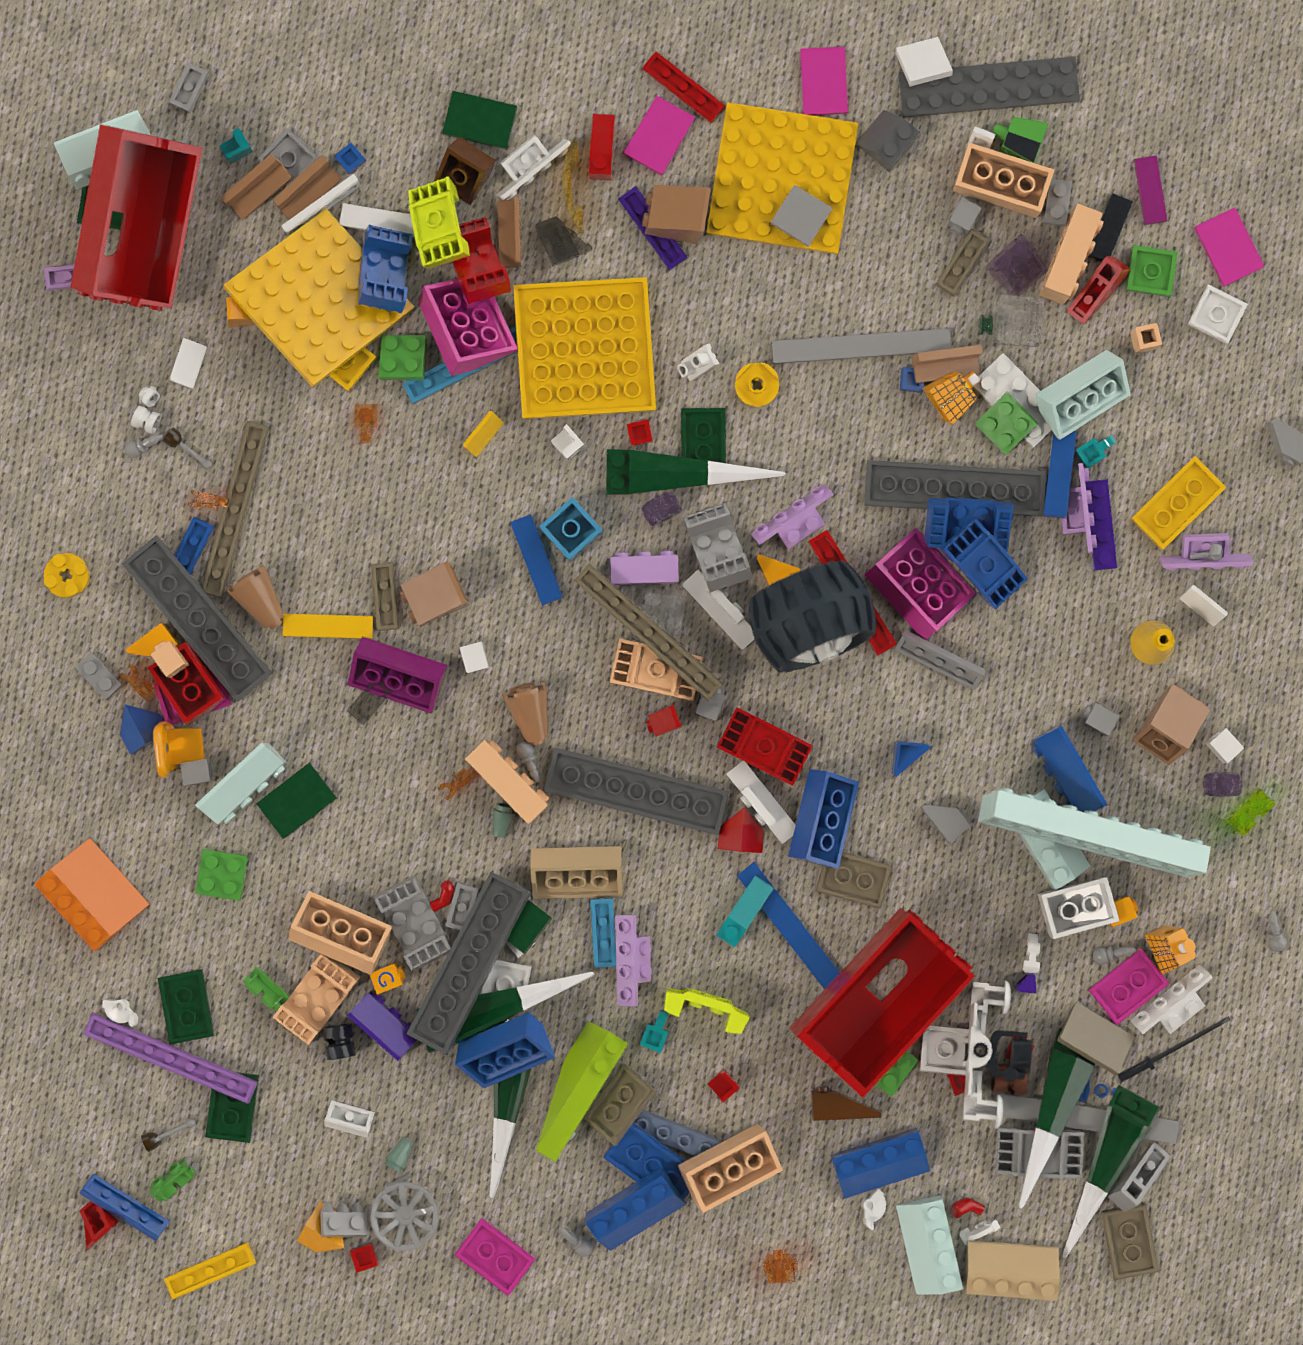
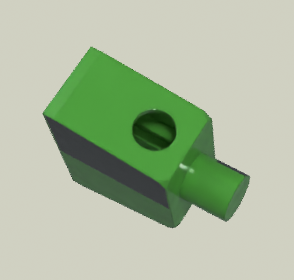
[992,117,1048,163]

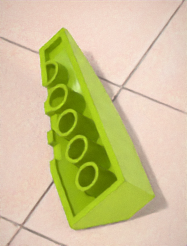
[536,1021,628,1162]

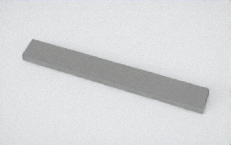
[772,328,951,364]
[999,1093,1179,1144]

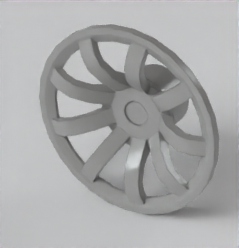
[370,1182,439,1251]

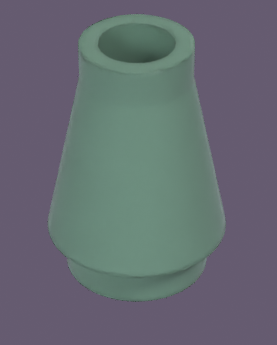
[492,803,515,838]
[385,1137,414,1173]

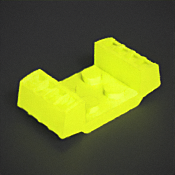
[408,176,470,270]
[664,987,750,1034]

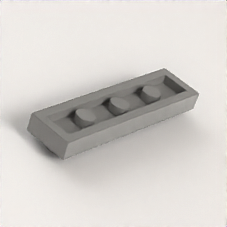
[894,630,986,690]

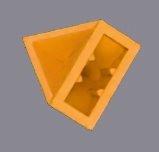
[297,1202,344,1252]

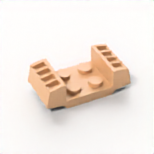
[610,638,703,701]
[272,954,361,1045]

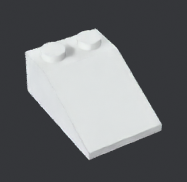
[1038,877,1119,939]

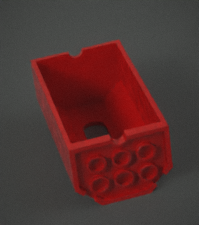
[70,124,202,311]
[789,908,975,1098]

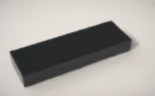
[1088,193,1133,262]

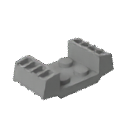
[683,503,753,593]
[374,875,452,971]
[996,1126,1084,1179]

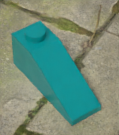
[716,875,774,948]

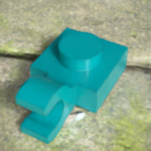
[1075,435,1116,468]
[640,1010,669,1053]

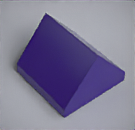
[1014,973,1037,994]

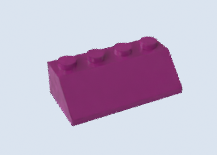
[347,636,447,714]

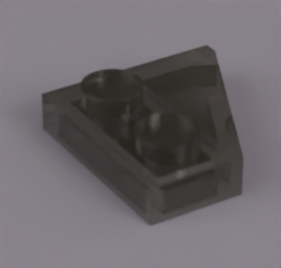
[535,216,593,267]

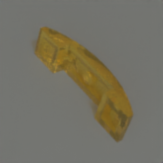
[562,140,584,233]

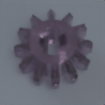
[642,492,681,526]
[1203,772,1243,797]

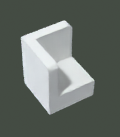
[551,424,585,461]
[460,642,489,673]
[1205,728,1244,763]

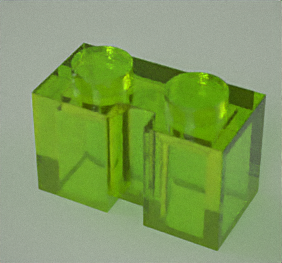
[1222,788,1276,836]

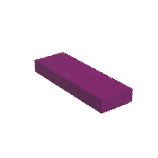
[1134,155,1168,225]

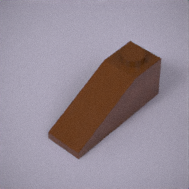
[811,1086,881,1121]

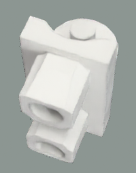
[677,343,719,381]

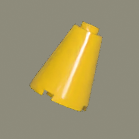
[1130,620,1175,665]

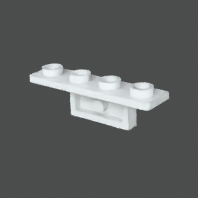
[496,135,571,200]
[682,570,755,650]
[727,761,796,844]
[1131,965,1213,1034]

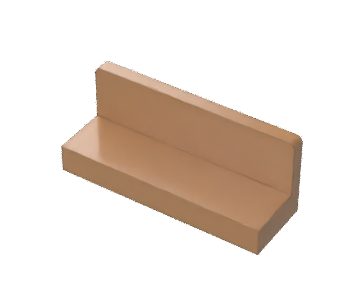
[220,154,292,219]
[272,155,341,220]
[497,196,522,268]
[911,345,983,383]

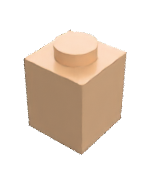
[1130,323,1162,354]
[150,641,189,678]

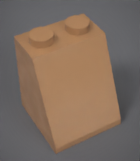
[642,185,711,244]
[399,561,469,627]
[1132,684,1210,765]

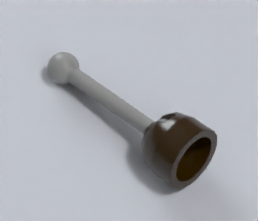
[162,427,212,469]
[141,1118,196,1152]

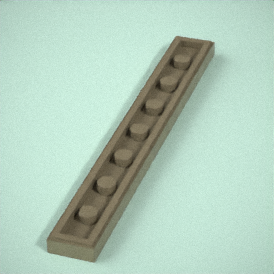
[202,421,269,599]
[574,563,724,701]

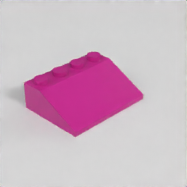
[417,279,518,376]
[864,528,976,640]

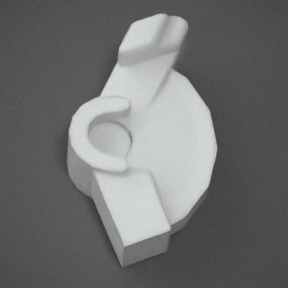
[1023,933,1040,974]
[102,999,138,1027]
[861,1188,886,1230]
[960,1220,1001,1246]

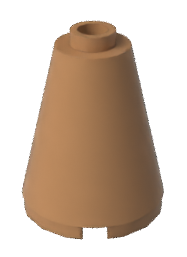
[226,565,284,630]
[502,681,548,746]

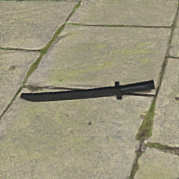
[1117,1016,1230,1082]

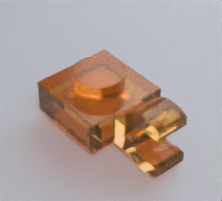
[355,404,378,443]
[187,490,229,510]
[120,664,156,701]
[438,768,477,800]

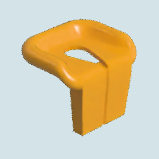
[153,721,205,778]

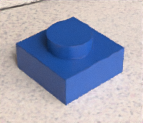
[334,142,366,175]
[899,367,924,393]

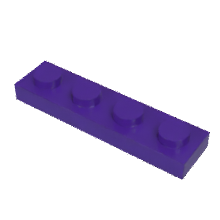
[1085,479,1117,571]

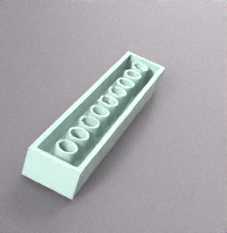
[978,788,1211,878]

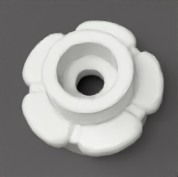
[139,386,160,407]

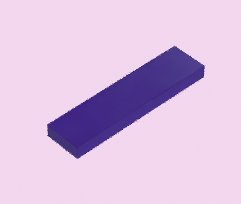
[618,186,688,271]

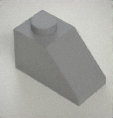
[1268,418,1303,467]
[920,804,971,843]

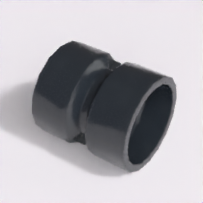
[322,1023,356,1060]

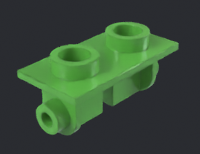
[243,966,290,1012]
[150,1158,196,1202]

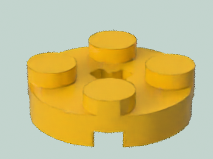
[735,363,779,408]
[44,553,90,598]

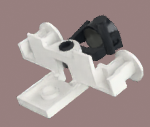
[920,981,1032,1129]

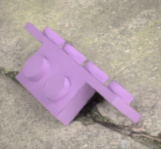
[1062,463,1097,554]
[751,485,834,549]
[1159,533,1253,571]
[615,915,652,1007]

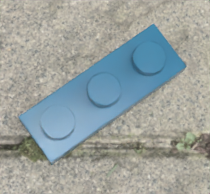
[590,898,616,968]

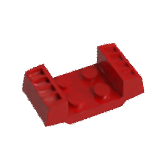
[452,217,511,304]
[717,707,813,786]

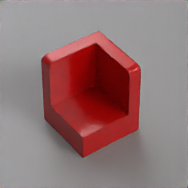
[707,1068,740,1103]

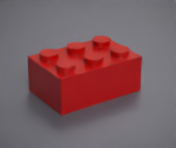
[147,642,227,725]

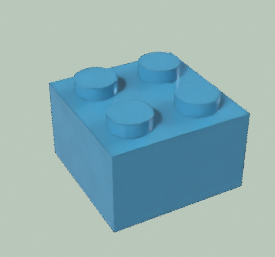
[539,497,603,562]

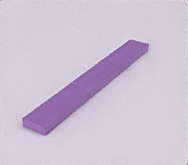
[83,1013,258,1104]

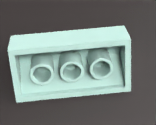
[54,110,152,190]
[1035,350,1131,440]
[195,743,287,824]
[1019,789,1090,890]
[896,1195,963,1295]

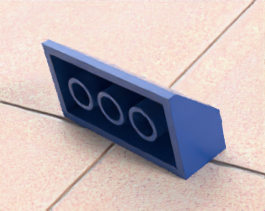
[1031,726,1108,813]
[788,769,859,869]
[455,1012,555,1088]
[830,1128,930,1199]
[585,1167,687,1251]

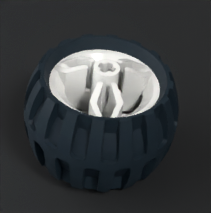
[749,561,876,673]

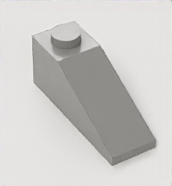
[1107,1141,1171,1211]

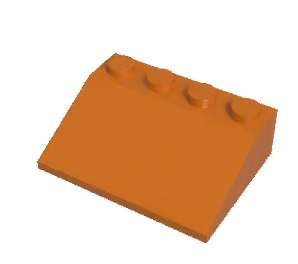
[34,838,150,951]

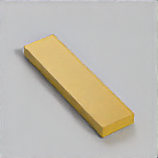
[283,614,374,639]
[164,1242,256,1300]

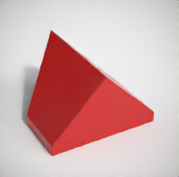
[717,807,764,853]
[79,1201,119,1251]

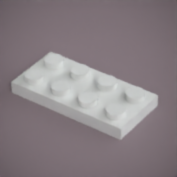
[973,353,1051,448]

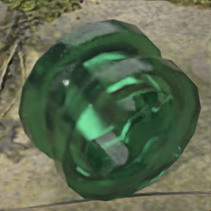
[979,315,993,335]

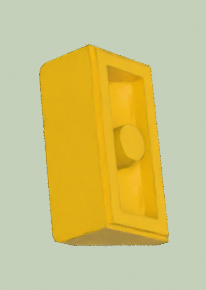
[463,411,504,457]

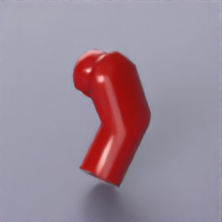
[429,881,455,912]
[950,1197,985,1218]

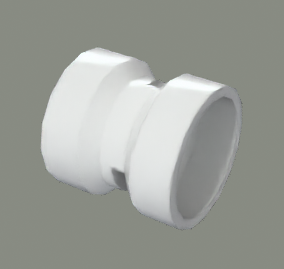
[131,406,161,435]

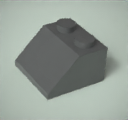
[855,110,920,172]

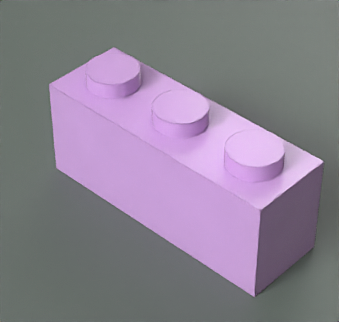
[610,551,679,586]

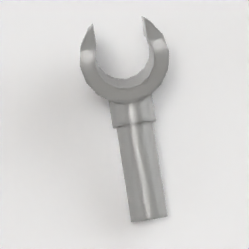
[1190,544,1223,561]
[384,1171,412,1197]

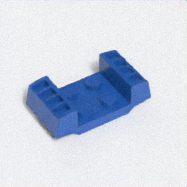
[358,225,413,313]
[924,497,1014,552]
[940,518,1028,610]

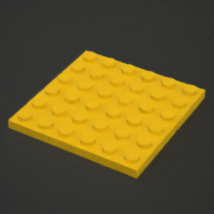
[706,102,859,255]
[223,209,414,388]
[513,277,656,419]

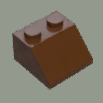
[433,137,496,205]

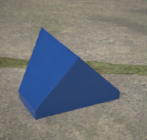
[120,704,164,755]
[892,741,931,777]

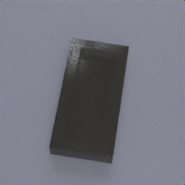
[347,681,392,725]

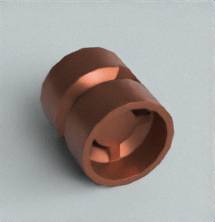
[991,1063,1028,1096]

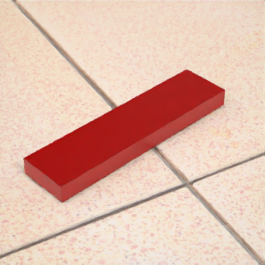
[642,51,725,124]

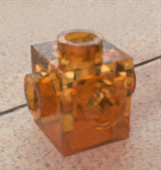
[764,1249,798,1284]

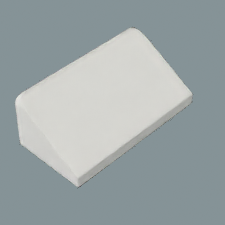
[170,338,207,389]
[1179,585,1228,626]
[324,1100,375,1138]

